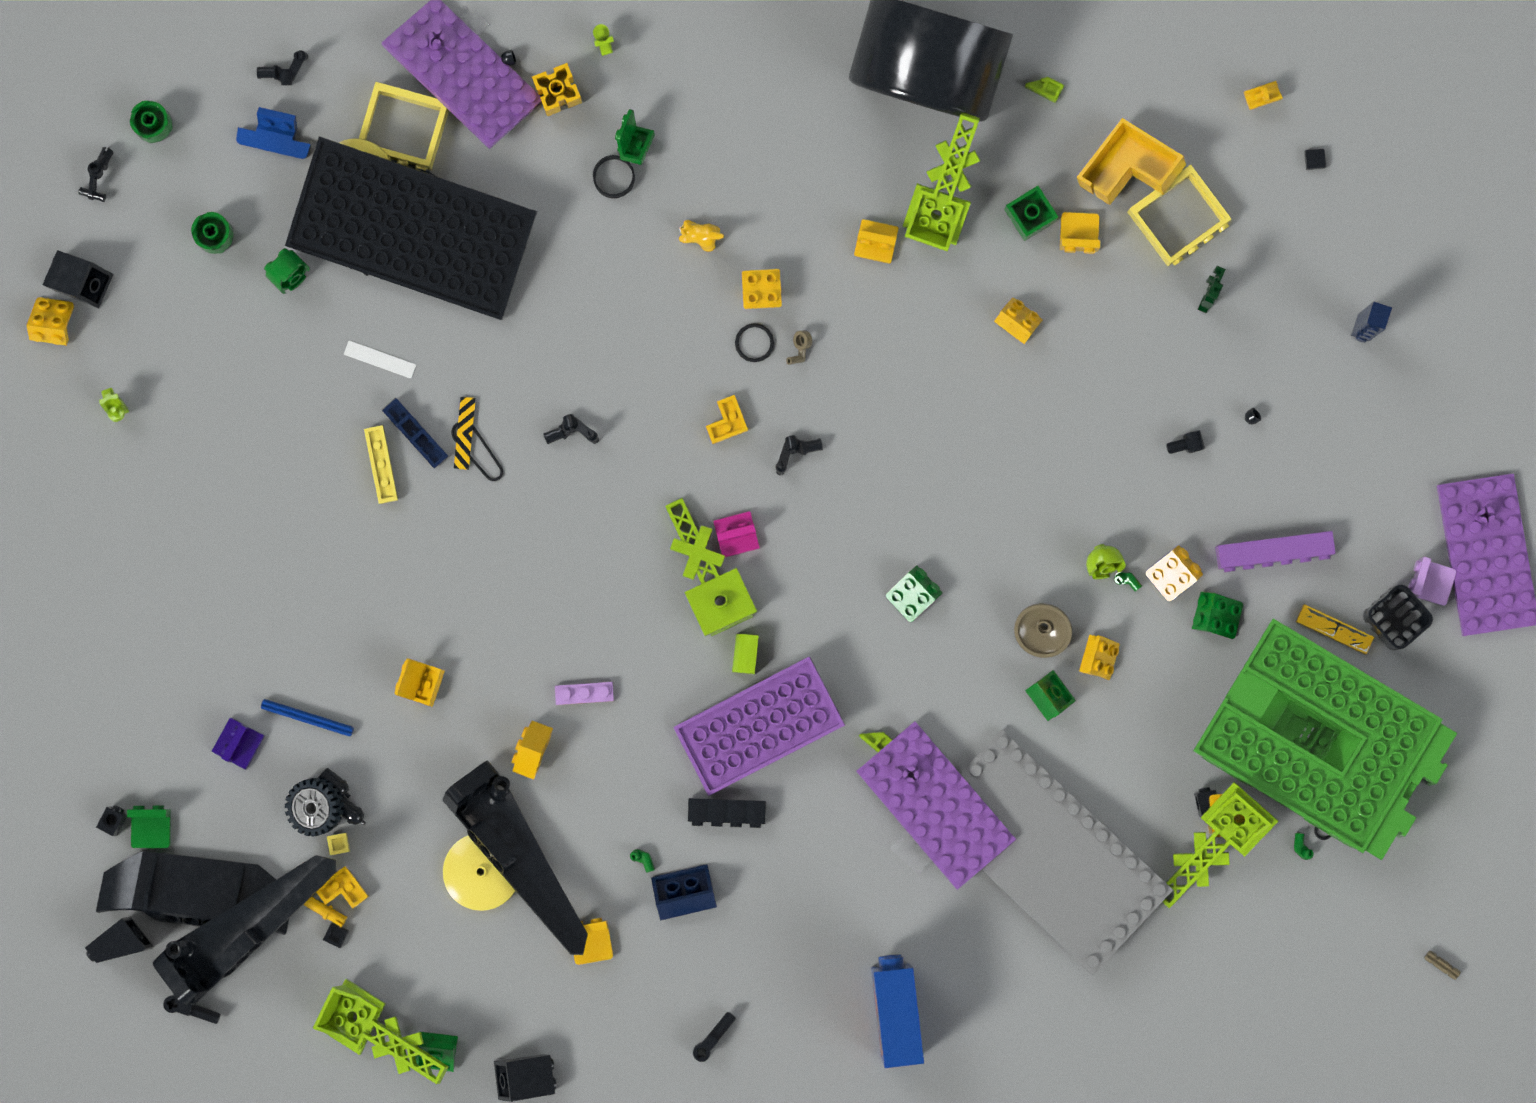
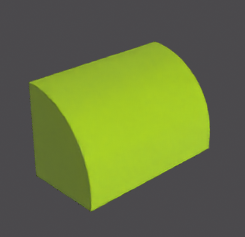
[732,634,759,675]

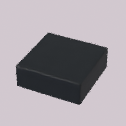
[1304,149,1326,170]
[323,922,349,948]

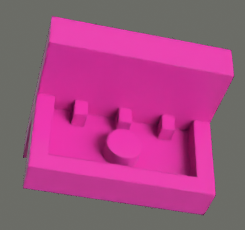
[713,511,760,558]

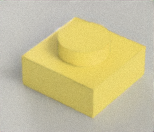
[327,833,350,856]

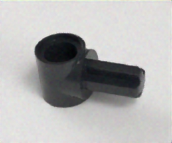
[1166,430,1205,454]

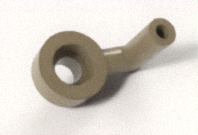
[786,330,812,365]

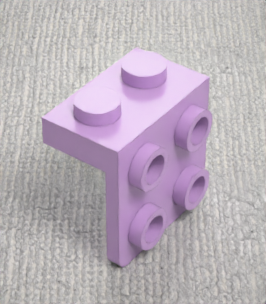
[1408,557,1456,606]

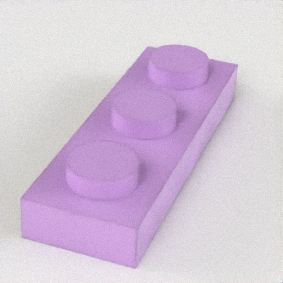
[555,682,614,705]

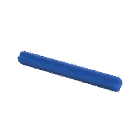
[261,699,354,737]

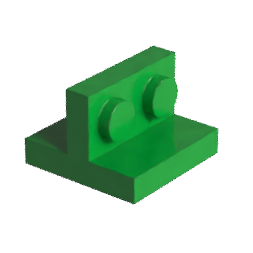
[1025,670,1076,721]
[415,1031,458,1072]

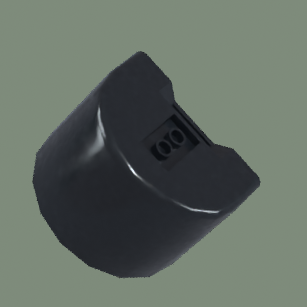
[849,0,1013,122]

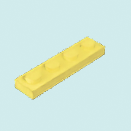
[364,425,398,504]

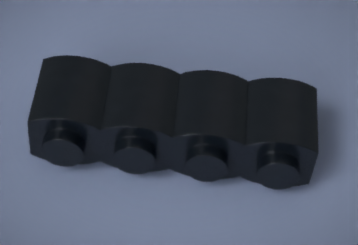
[688,798,766,828]

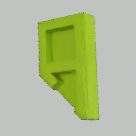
[1024,77,1064,103]
[859,732,892,752]

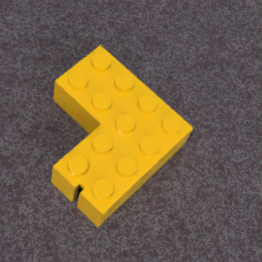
[1077,118,1186,205]

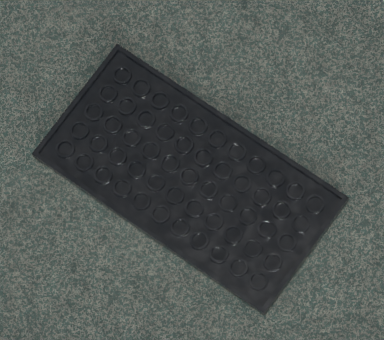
[285,136,538,320]

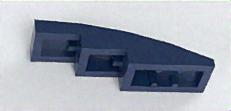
[382,397,448,469]

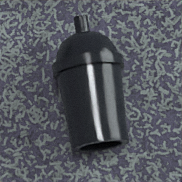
[318,768,351,798]
[340,796,366,825]

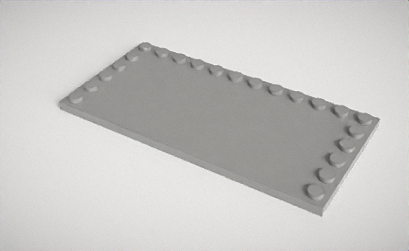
[960,730,1173,975]

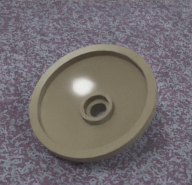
[1014,603,1072,658]

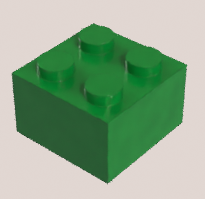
[1004,186,1058,241]

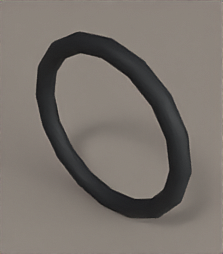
[735,323,774,362]

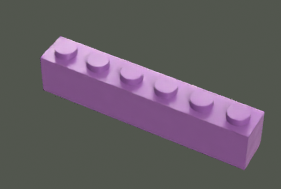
[1215,531,1336,572]

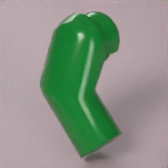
[1114,572,1142,592]
[1294,833,1314,860]
[630,849,655,873]

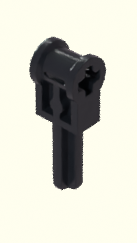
[163,995,221,1024]
[693,1012,736,1062]

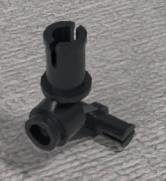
[257,50,308,86]
[78,147,114,202]
[543,414,599,444]
[775,435,823,476]

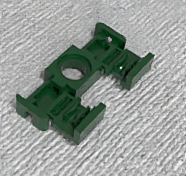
[1198,266,1226,313]

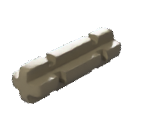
[1424,951,1461,980]

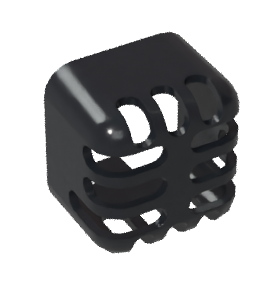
[1363,585,1433,650]

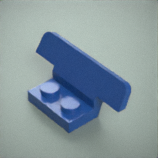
[236,107,311,159]

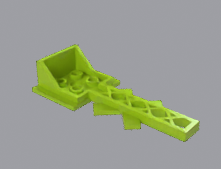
[902,112,980,252]
[665,498,757,637]
[1163,782,1278,908]
[313,979,449,1084]

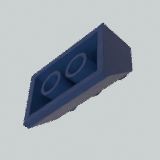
[651,864,717,921]

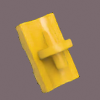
[1243,81,1283,110]

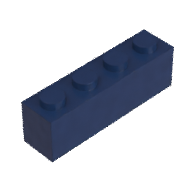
[1351,302,1392,343]

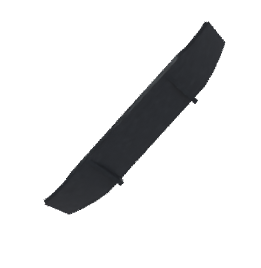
[96,851,289,935]

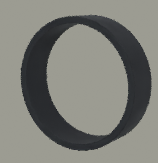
[593,155,635,198]

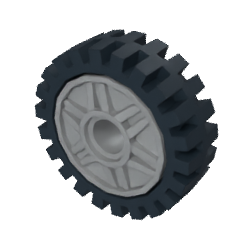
[285,778,344,837]

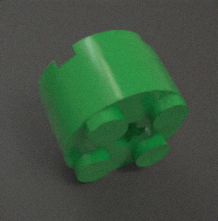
[130,101,173,143]
[191,212,234,254]
[264,248,310,294]

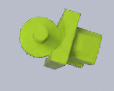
[593,24,614,56]
[99,388,129,422]

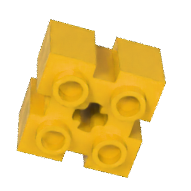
[532,63,582,117]

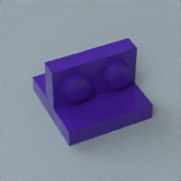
[211,717,265,770]

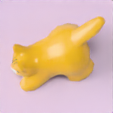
[679,220,724,252]

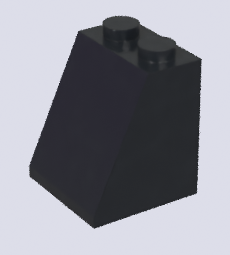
[42,250,113,309]
[85,916,154,963]
[494,1054,556,1102]

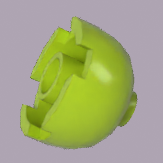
[1086,544,1126,580]

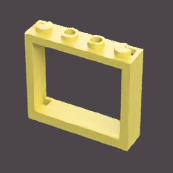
[359,82,449,171]
[1127,165,1231,266]

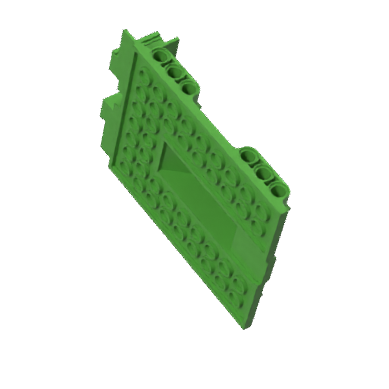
[1193,619,1457,860]

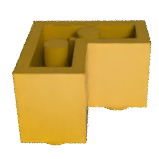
[511,721,553,779]

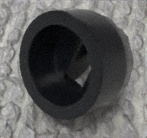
[501,49,516,66]
[1244,408,1261,425]

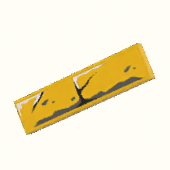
[1296,604,1374,655]

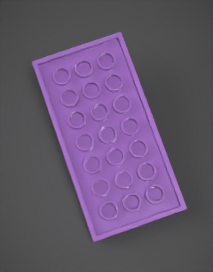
[382,0,542,149]
[1437,474,1536,636]
[673,656,845,796]
[856,721,1016,890]

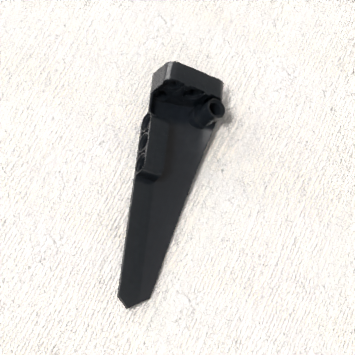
[442,760,588,955]
[153,855,337,1005]

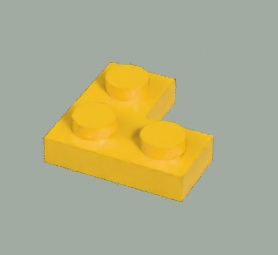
[706,395,748,444]
[316,866,369,909]

